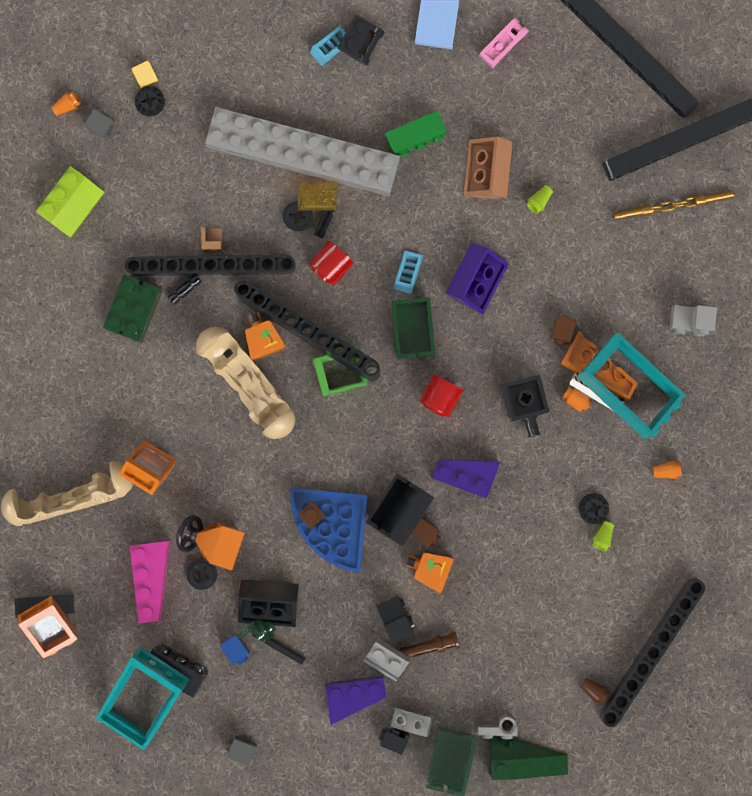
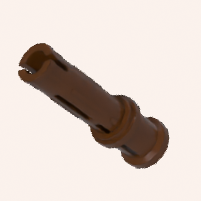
[400,631,460,658]

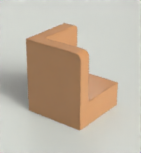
[201,227,223,252]

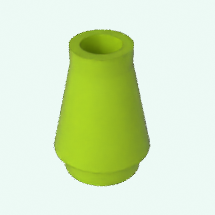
[527,185,553,214]
[592,521,614,551]

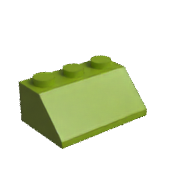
[36,166,105,238]

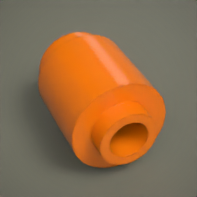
[562,386,592,412]

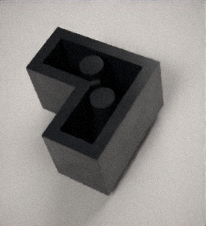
[376,595,416,644]

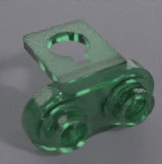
[236,620,276,642]

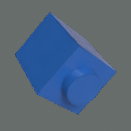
[220,633,250,665]

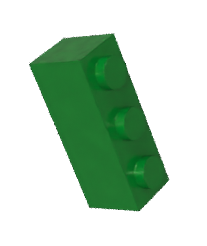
[385,111,447,158]

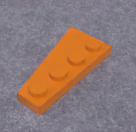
[561,331,638,401]

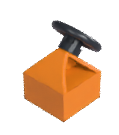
[176,515,244,570]

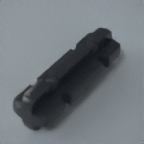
[314,202,337,238]
[168,275,202,305]

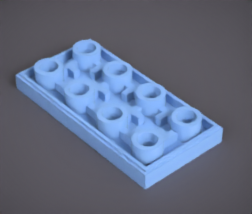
[415,0,459,50]

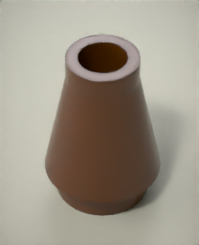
[580,678,610,705]

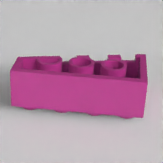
[130,540,171,624]

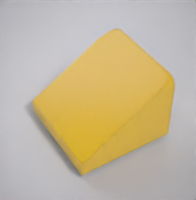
[132,61,158,89]

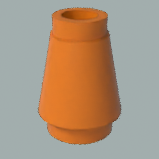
[51,91,81,116]
[653,460,682,479]

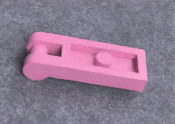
[479,17,529,68]

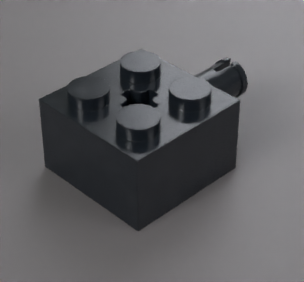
[501,375,550,437]

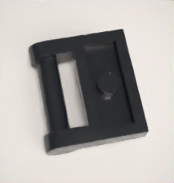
[337,15,385,66]

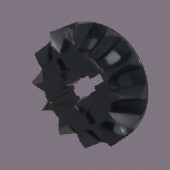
[135,86,165,117]
[283,201,313,232]
[578,493,609,524]
[186,559,218,590]

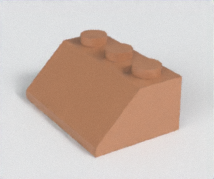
[463,136,512,199]

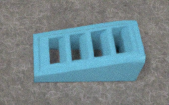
[310,26,346,66]
[394,250,423,294]

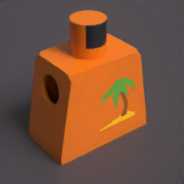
[245,313,286,361]
[406,552,454,594]

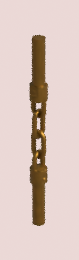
[613,190,734,220]

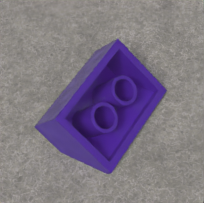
[445,243,509,314]

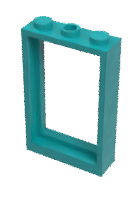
[577,332,685,440]
[96,646,190,750]

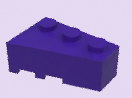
[432,460,500,498]
[326,675,386,725]

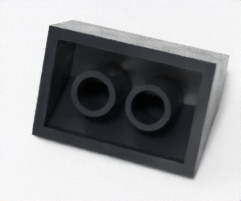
[238,580,299,627]

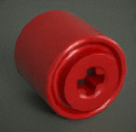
[309,241,354,286]
[419,374,464,418]

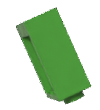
[313,347,368,397]

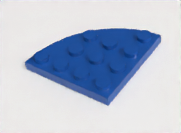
[291,488,368,572]

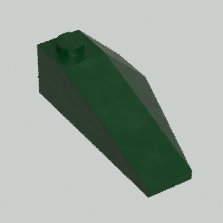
[489,737,568,780]

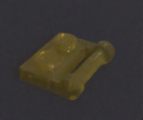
[298,181,338,211]

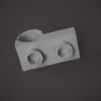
[391,708,433,737]
[477,714,518,739]

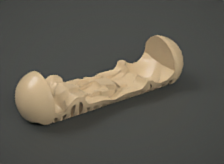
[196,326,296,439]
[1,461,133,526]

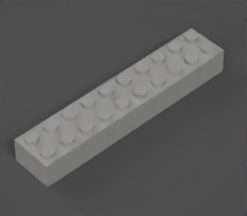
[205,107,400,197]

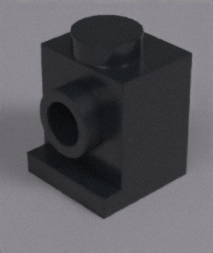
[378,728,410,755]

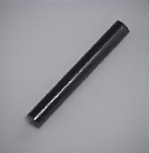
[252,629,306,665]

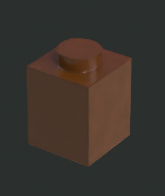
[550,315,577,346]
[298,501,326,529]
[411,518,440,547]

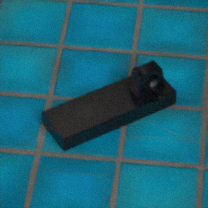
[14,594,75,618]

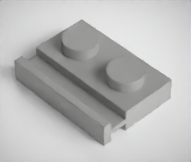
[364,638,411,681]

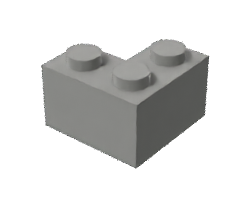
[669,305,717,337]

